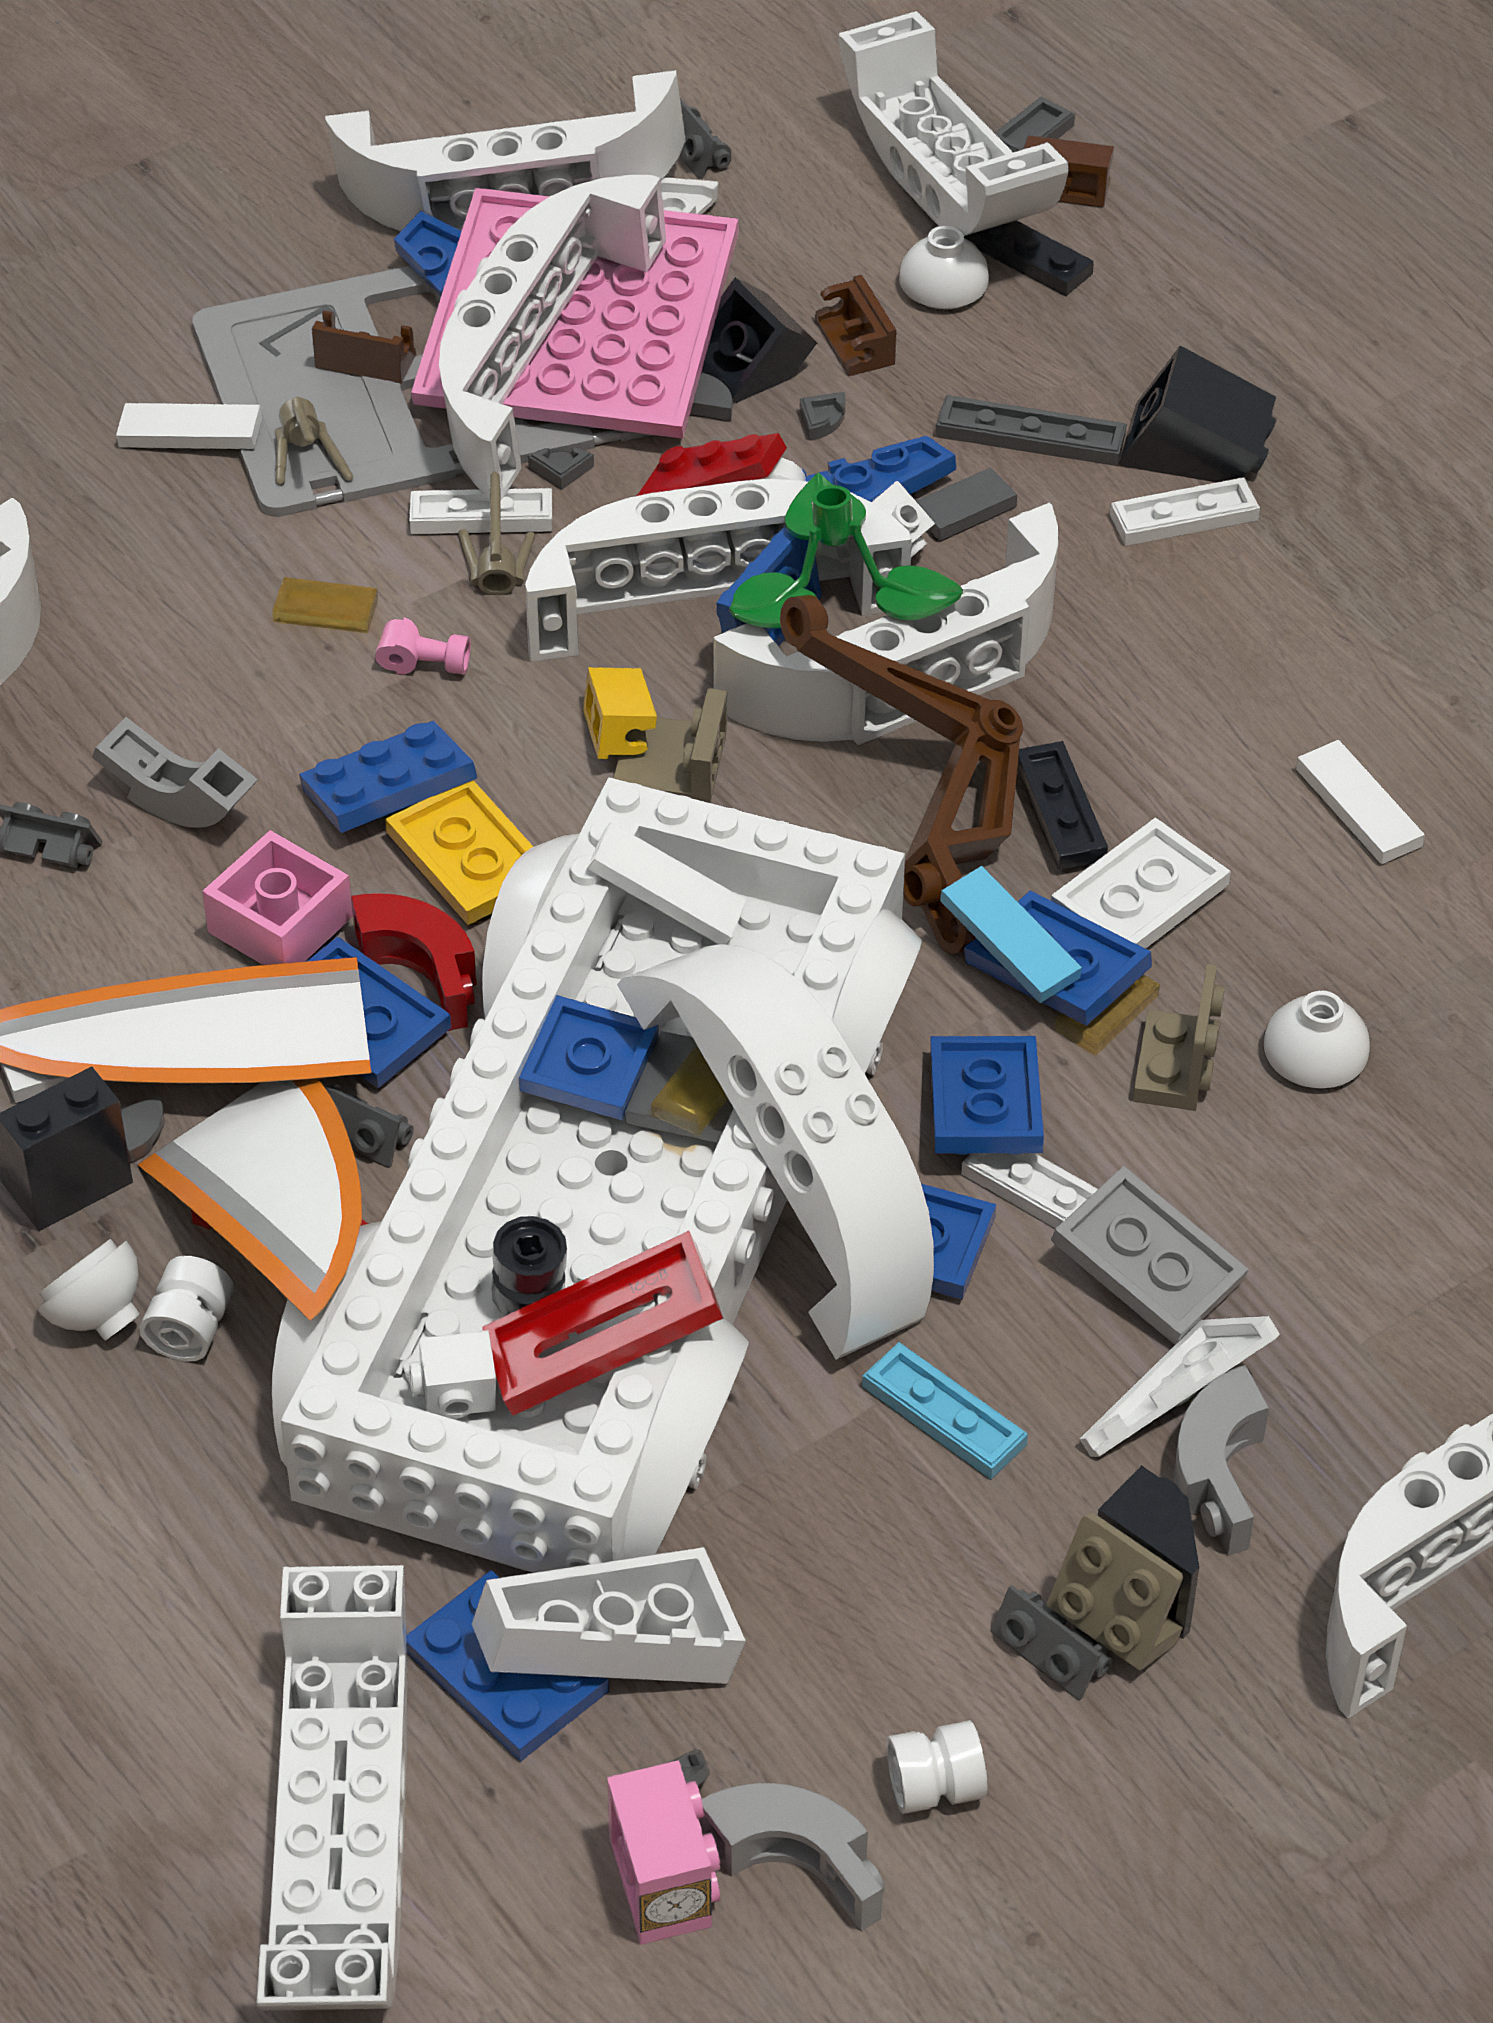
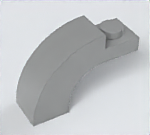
[92,717,258,828]
[1174,1365,1269,1556]
[699,1783,885,1931]

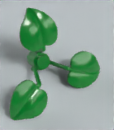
[729,473,963,628]

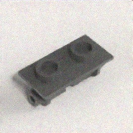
[679,98,732,179]
[0,802,103,869]
[322,1082,414,1167]
[991,1585,1113,1700]

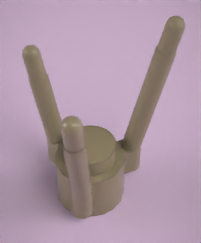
[275,397,353,485]
[458,472,535,595]

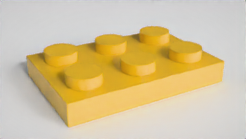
[385,780,533,925]

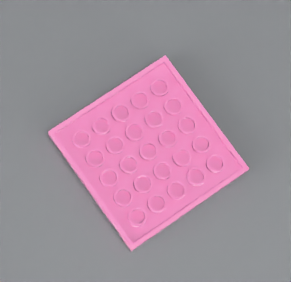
[411,188,739,439]

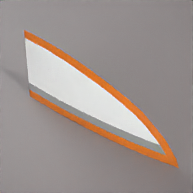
[0,957,371,1083]
[137,1078,362,1321]

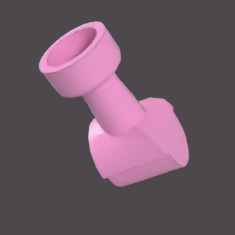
[375,617,471,675]

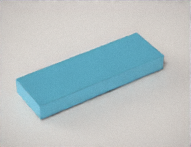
[940,866,1082,1003]
[862,1342,1028,1480]

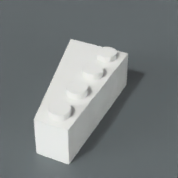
[472,1547,745,1684]

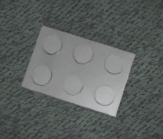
[1051,1166,1249,1345]

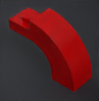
[351,893,477,1031]

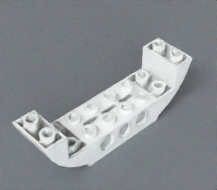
[325,70,686,231]
[714,503,1058,745]
[257,1565,407,2010]

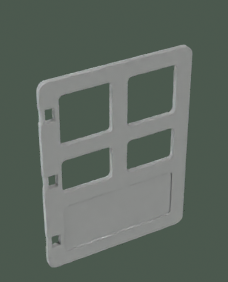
[192,266,651,516]

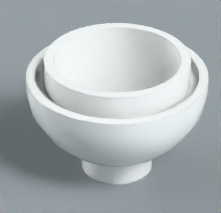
[899,226,989,310]
[1264,991,1370,1088]
[37,1239,140,1341]

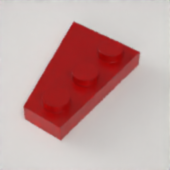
[637,433,787,496]

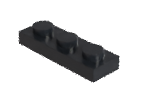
[964,220,1094,296]
[1017,741,1108,870]

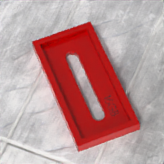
[482,1231,723,1416]

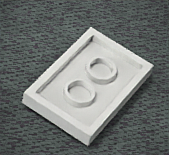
[1051,817,1231,949]

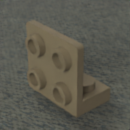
[613,688,727,803]
[1133,964,1225,1111]
[1046,1512,1183,1671]

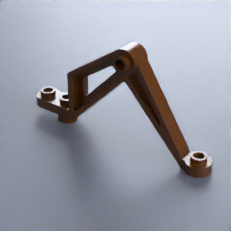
[780,595,1023,954]

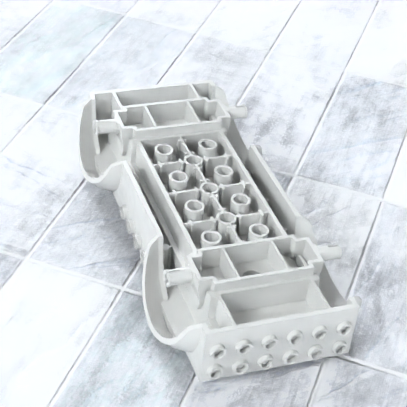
[272,777,922,1573]

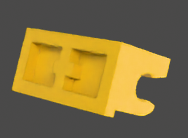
[583,667,657,759]

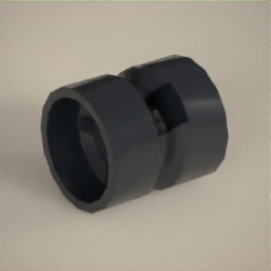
[491,1216,567,1315]

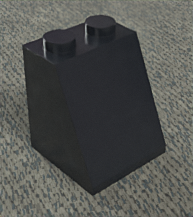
[1119,345,1276,483]
[0,1066,133,1231]

